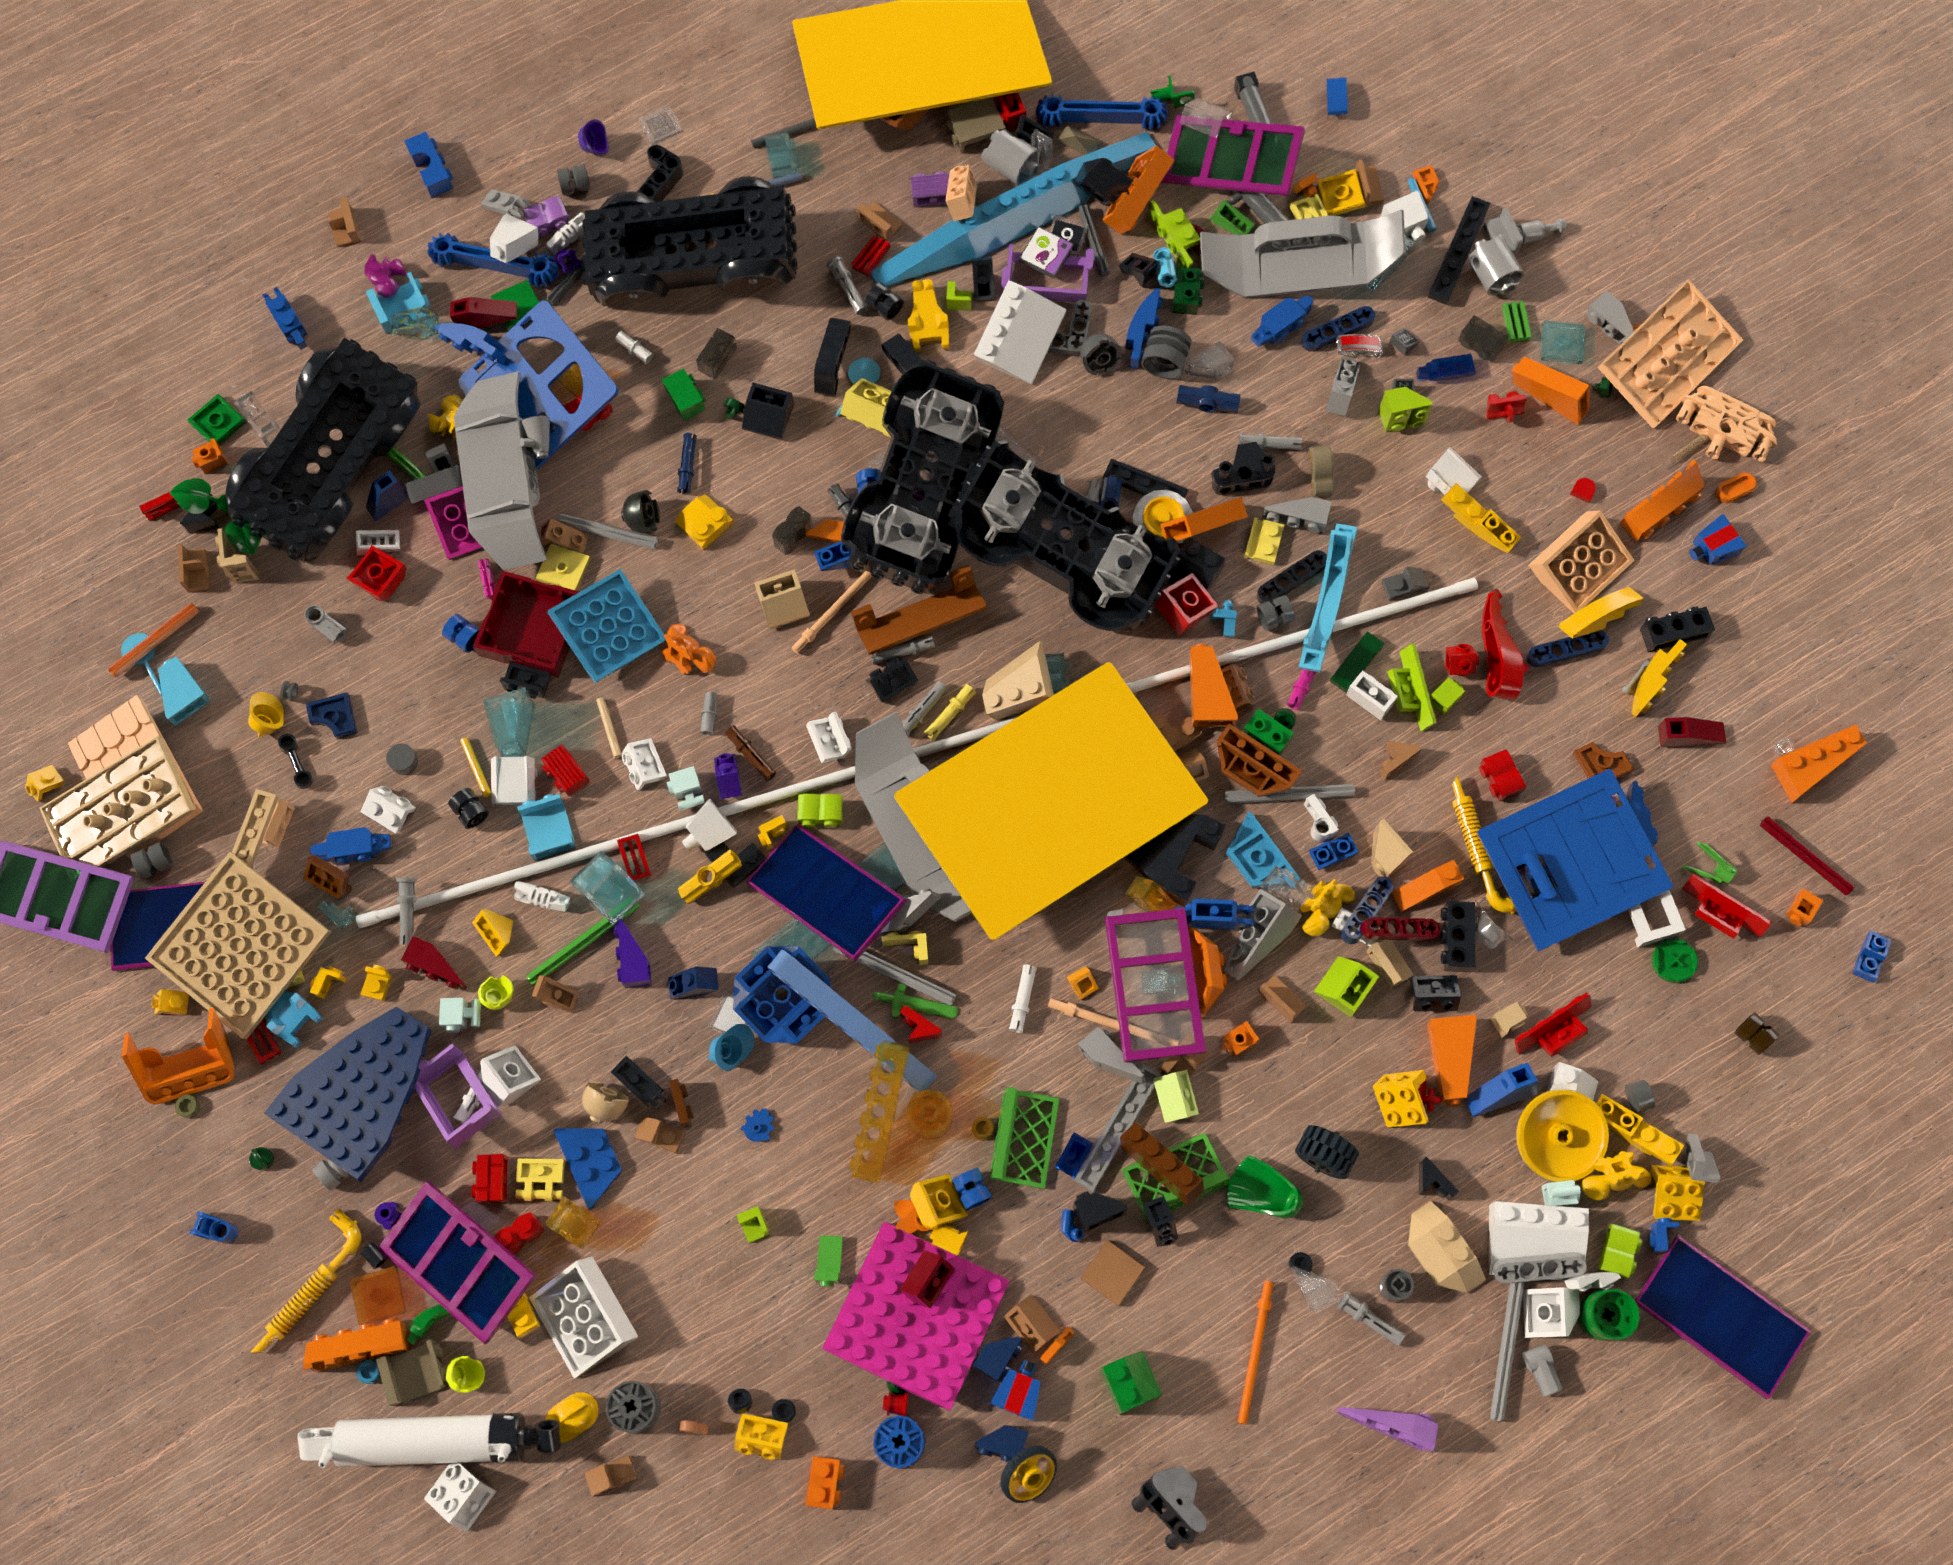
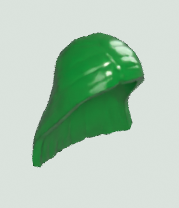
[1226,1155,1304,1219]

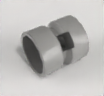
[312,1159,351,1191]

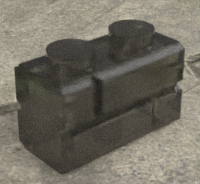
[1458,315,1509,362]
[696,328,737,379]

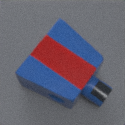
[1689,514,1747,565]
[990,1360,1041,1421]

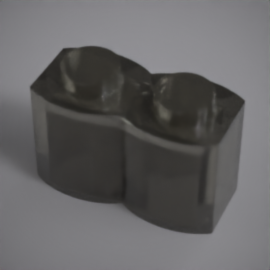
[772,506,813,555]

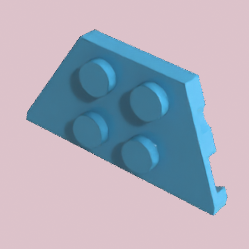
[1226,811,1300,888]

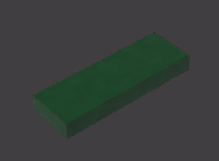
[1329,631,1385,693]

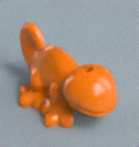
[661,624,716,674]

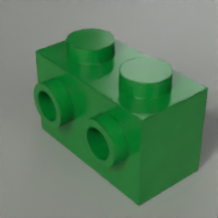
[662,368,706,421]
[1242,708,1294,756]

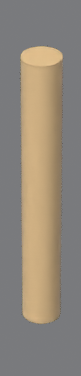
[596,697,622,759]

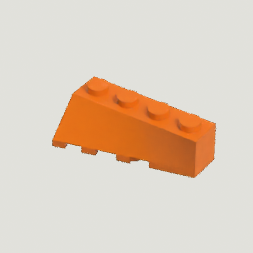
[1620,459,1705,542]
[303,1318,410,1372]

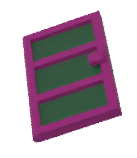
[1161,115,1305,196]

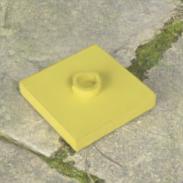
[535,544,591,591]

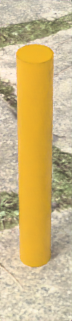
[460,737,491,797]

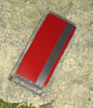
[1336,334,1382,358]

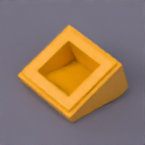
[1067,967,1099,1000]

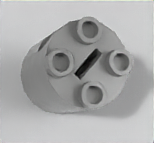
[981,129,1040,185]
[1467,235,1524,296]

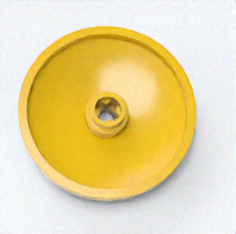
[1516,1089,1609,1182]

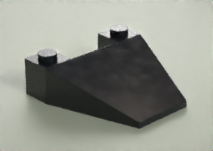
[1124,814,1226,907]

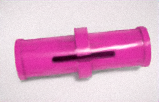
[1287,669,1316,710]

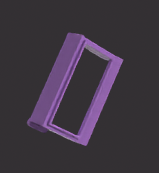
[1001,244,1094,303]
[415,1044,503,1150]

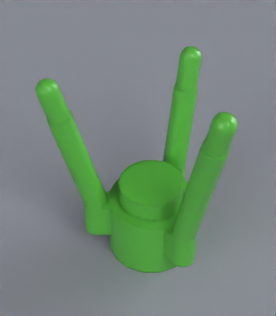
[1682,841,1738,884]

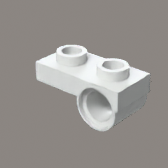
[1304,794,1339,842]

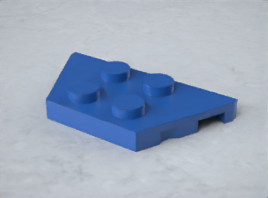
[553,1128,623,1210]

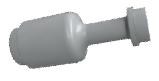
[1517,218,1567,244]

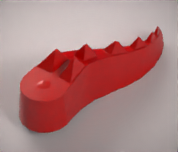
[1482,588,1528,701]

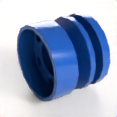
[873,1415,925,1469]

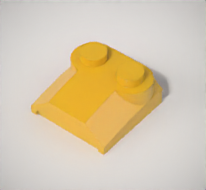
[675,494,734,550]
[910,1174,968,1230]

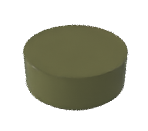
[175,1095,200,1118]

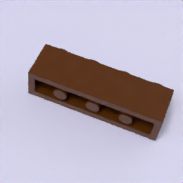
[1120,1122,1204,1207]

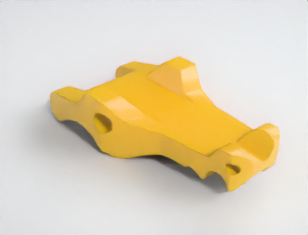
[908,279,949,353]

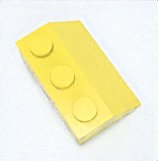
[840,378,892,437]

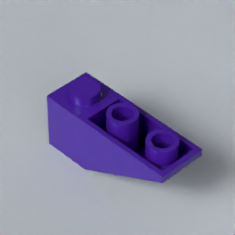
[614,918,652,988]

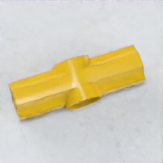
[678,850,742,904]

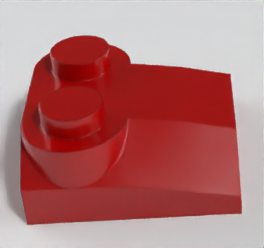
[346,545,407,601]

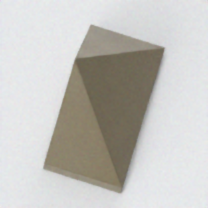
[1057,124,1101,155]

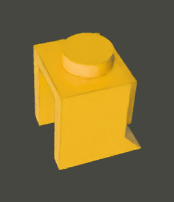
[930,1224,968,1256]

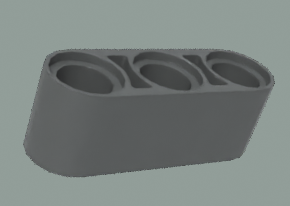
[404,465,463,504]

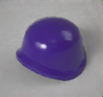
[578,119,609,155]

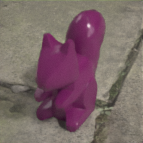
[364,254,407,298]

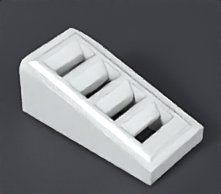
[356,530,400,556]

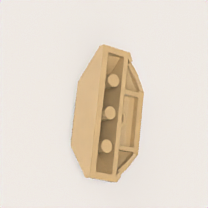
[1408,1201,1486,1293]

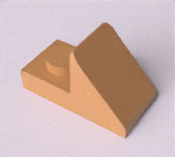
[1379,741,1422,780]
[532,975,579,1013]
[634,1117,686,1154]
[585,1456,638,1496]

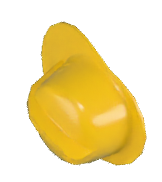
[248,692,284,738]
[545,1392,599,1442]

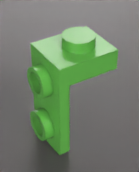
[814,1235,843,1287]

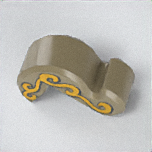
[1307,446,1335,497]

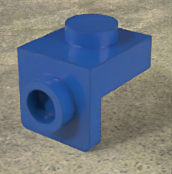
[1648,1218,1680,1253]

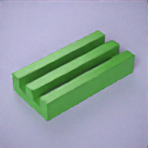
[1502,301,1531,343]

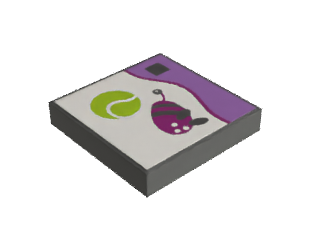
[1019,226,1074,279]

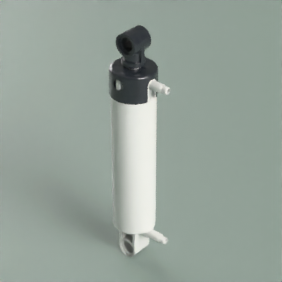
[298,1413,561,1468]

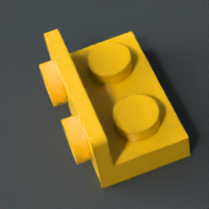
[735,1414,788,1460]

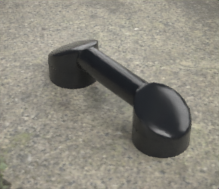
[278,734,313,789]

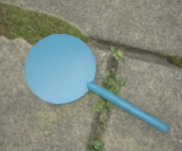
[836,358,881,417]
[121,633,162,695]

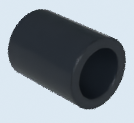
[361,1243,387,1269]

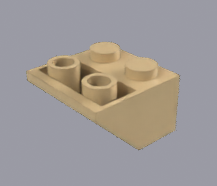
[754,569,810,629]

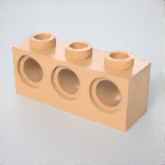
[946,165,977,222]

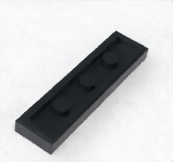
[1103,458,1188,499]

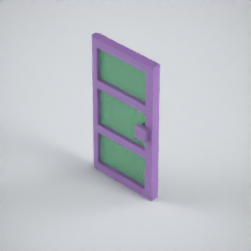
[0,841,134,953]

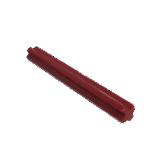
[1760,816,1855,896]

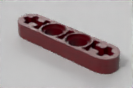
[1361,917,1440,941]

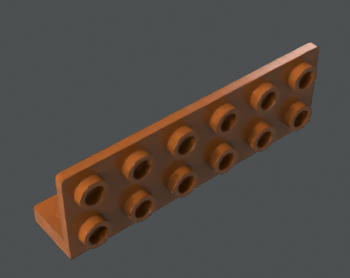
[850,565,987,655]

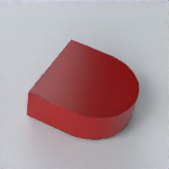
[1570,478,1596,503]

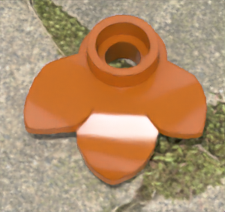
[894,1200,930,1234]

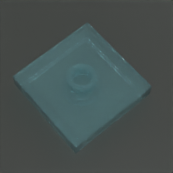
[1540,321,1585,364]

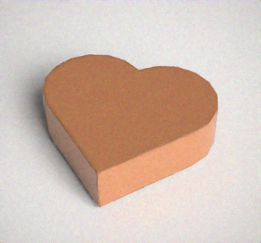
[679,1421,708,1435]

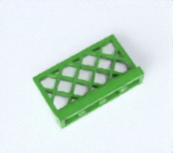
[989,1087,1059,1189]
[1122,1133,1229,1222]

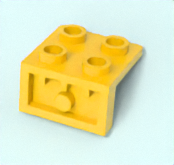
[1373,1070,1428,1127]
[1650,1165,1705,1221]

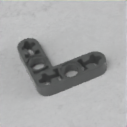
[1047,299,1092,356]

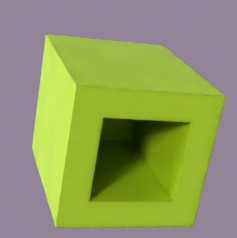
[1430,677,1465,716]

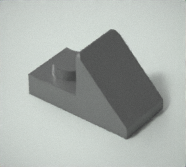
[1381,566,1429,601]

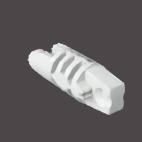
[546,213,585,255]
[514,881,570,912]

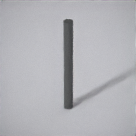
[751,118,816,148]

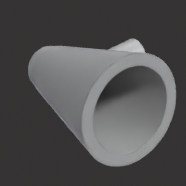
[520,416,550,459]

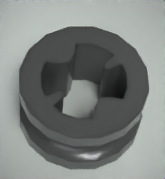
[280,681,298,702]

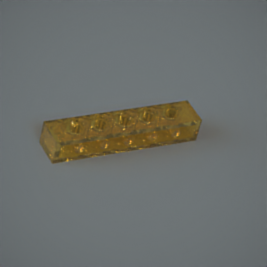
[849,1040,911,1183]

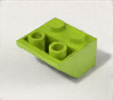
[1379,387,1433,432]
[1314,956,1379,1018]

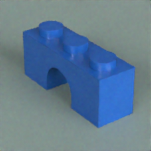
[404,131,453,198]

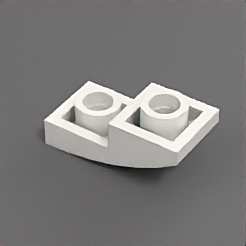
[1564,1272,1621,1292]

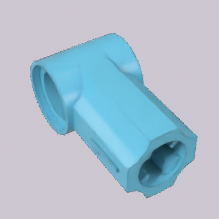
[1153,247,1177,288]

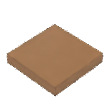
[1080,1240,1145,1306]

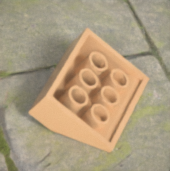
[1529,511,1635,613]

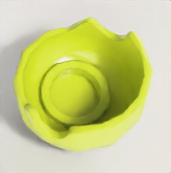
[478,975,514,1010]
[446,1356,485,1393]

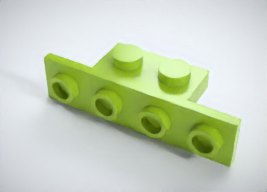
[1147,200,1200,268]
[1387,643,1436,731]

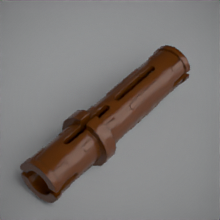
[724,725,777,781]

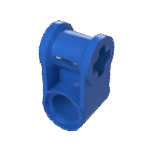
[189,1211,238,1244]

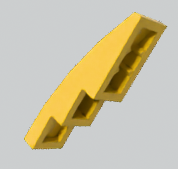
[1559,587,1643,639]

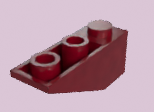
[450,297,518,328]
[1658,717,1727,747]
[401,936,467,990]

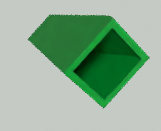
[1100,1351,1162,1415]

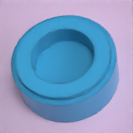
[357,1359,381,1384]

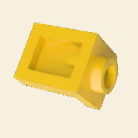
[757,815,787,850]
[360,965,392,1002]

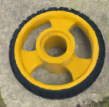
[1000,1445,1057,1503]

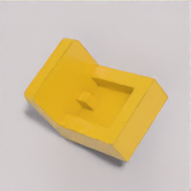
[25,765,64,802]
[310,967,346,1000]
[152,989,189,1016]

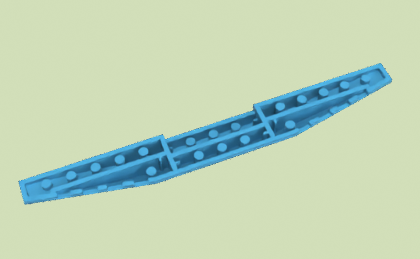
[870,132,1156,287]

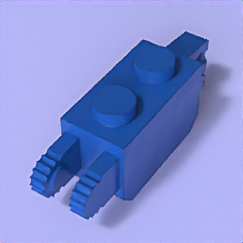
[262,287,308,350]
[1251,295,1313,347]
[310,827,392,866]
[1175,899,1254,930]

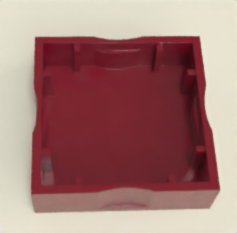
[473,570,579,678]

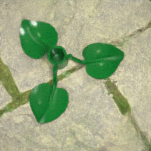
[170,466,262,555]

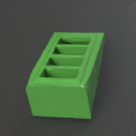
[1210,200,1256,235]

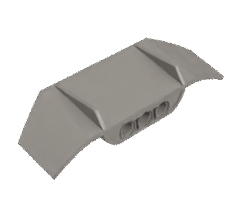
[1200,209,1406,298]
[453,371,547,570]
[855,712,972,922]

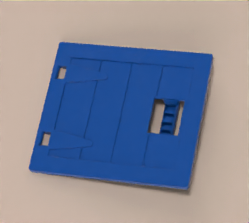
[1477,769,1673,951]

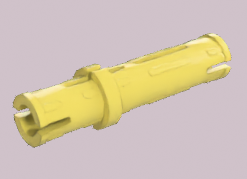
[924,684,976,741]

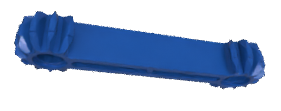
[1036,93,1168,131]
[427,232,559,288]

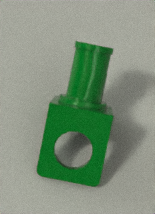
[1150,75,1196,108]

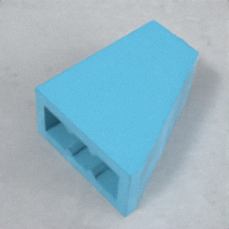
[158,656,211,726]

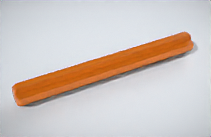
[108,603,199,678]

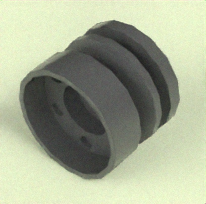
[1141,326,1192,379]
[606,1381,661,1434]

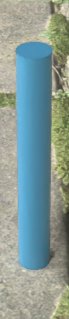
[1407,178,1437,233]

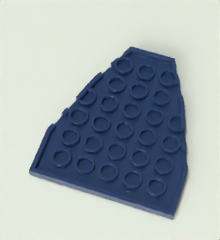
[264,1006,432,1182]

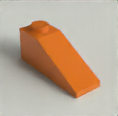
[1391,860,1464,913]

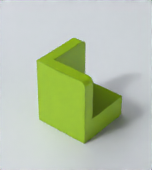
[946,281,972,311]
[736,1206,770,1243]

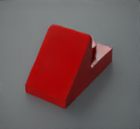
[900,1005,942,1043]

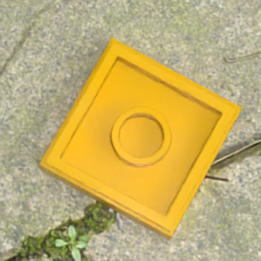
[1317,169,1366,216]

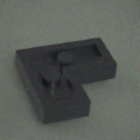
[705,842,766,888]

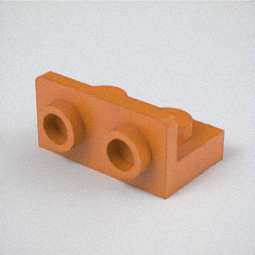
[805,1456,845,1510]

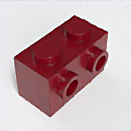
[900,1250,955,1309]

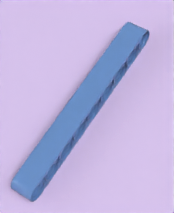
[767,950,937,1095]

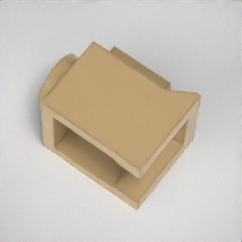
[1489,1002,1528,1038]

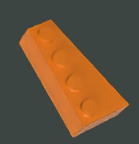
[1102,145,1174,235]
[1771,724,1867,803]

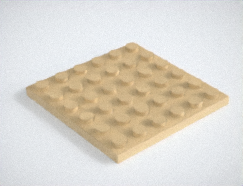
[145,852,331,1040]

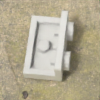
[806,712,851,763]
[360,786,416,833]

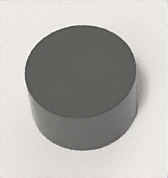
[386,743,418,775]
[1625,1080,1655,1113]

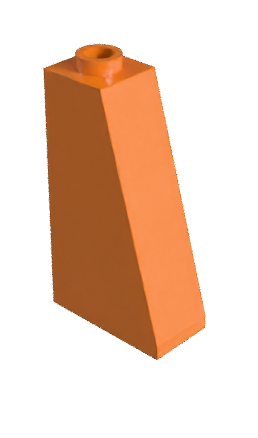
[1512,356,1590,425]
[1160,497,1248,541]
[1189,644,1238,727]
[1427,1014,1477,1106]

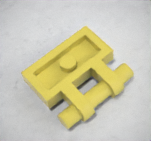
[515,1159,565,1202]

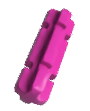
[478,559,495,599]

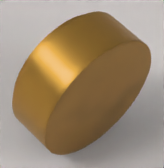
[972,1117,994,1141]

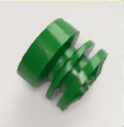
[1578,1289,1640,1341]

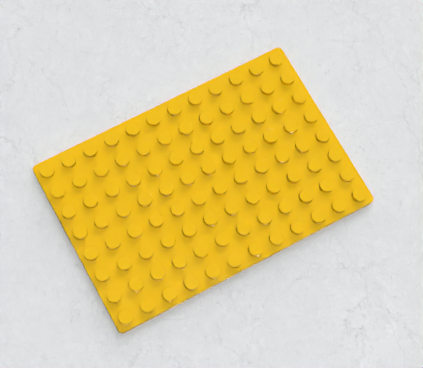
[792,0,1052,129]
[894,662,1208,940]

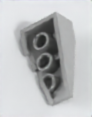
[1223,889,1302,980]

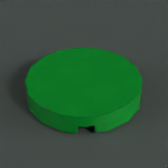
[1651,938,1698,983]

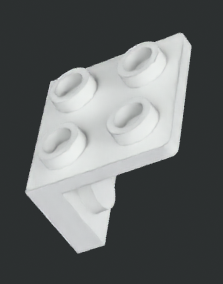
[424,1463,497,1532]

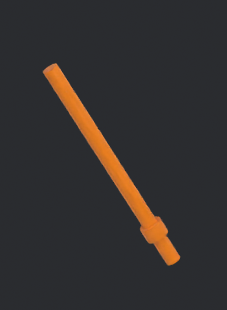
[1238,1281,1274,1425]

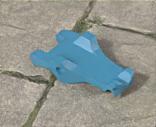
[266,991,323,1048]

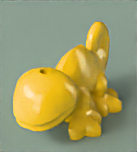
[1300,879,1355,936]
[1582,1151,1652,1200]

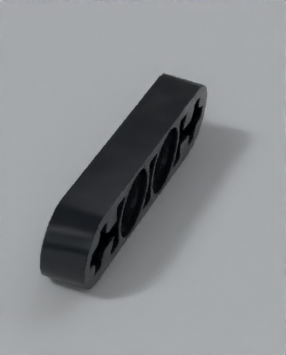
[1257,550,1327,604]

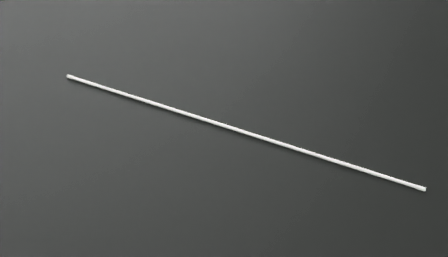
[356,578,1478,928]

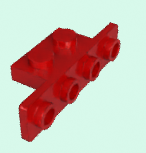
[1682,874,1772,939]
[1515,992,1591,1058]

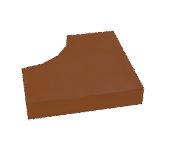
[1573,742,1634,779]

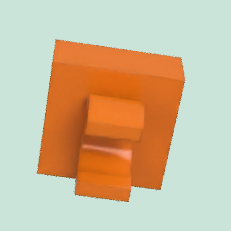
[1292,173,1318,198]

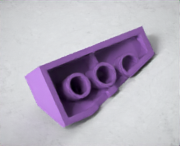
[1335,1407,1439,1452]

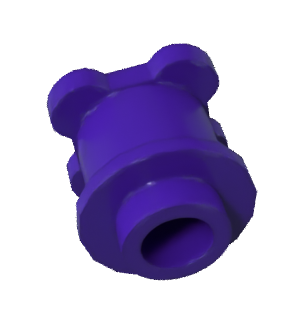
[555,249,581,274]
[375,1202,402,1230]

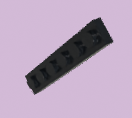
[1427,196,1491,305]

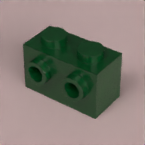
[1172,267,1204,315]

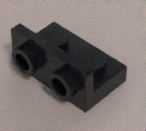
[866,657,918,703]
[1411,975,1461,1012]

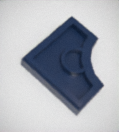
[305,692,358,739]

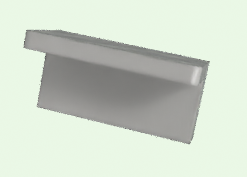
[1483,207,1523,254]
[1683,1134,1720,1183]

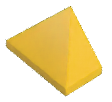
[472,909,514,957]

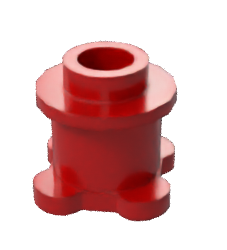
[882,1391,908,1417]

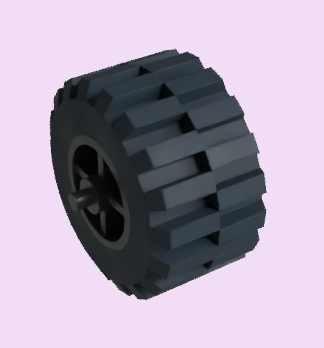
[1295,1125,1359,1179]

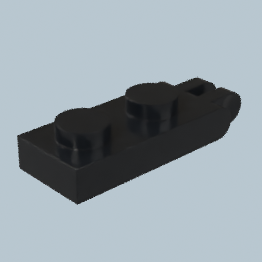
[611,1056,667,1110]

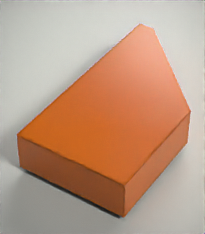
[1412,165,1440,205]
[806,519,844,543]
[1040,1327,1074,1365]

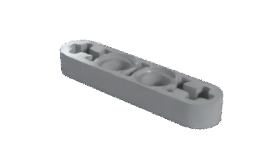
[1492,1252,1587,1283]

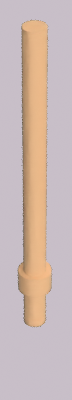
[792,571,872,654]
[1048,998,1179,1047]

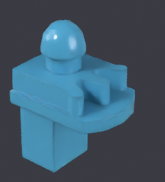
[1209,600,1237,638]

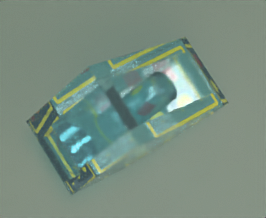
[391,307,439,338]

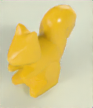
[428,395,463,441]

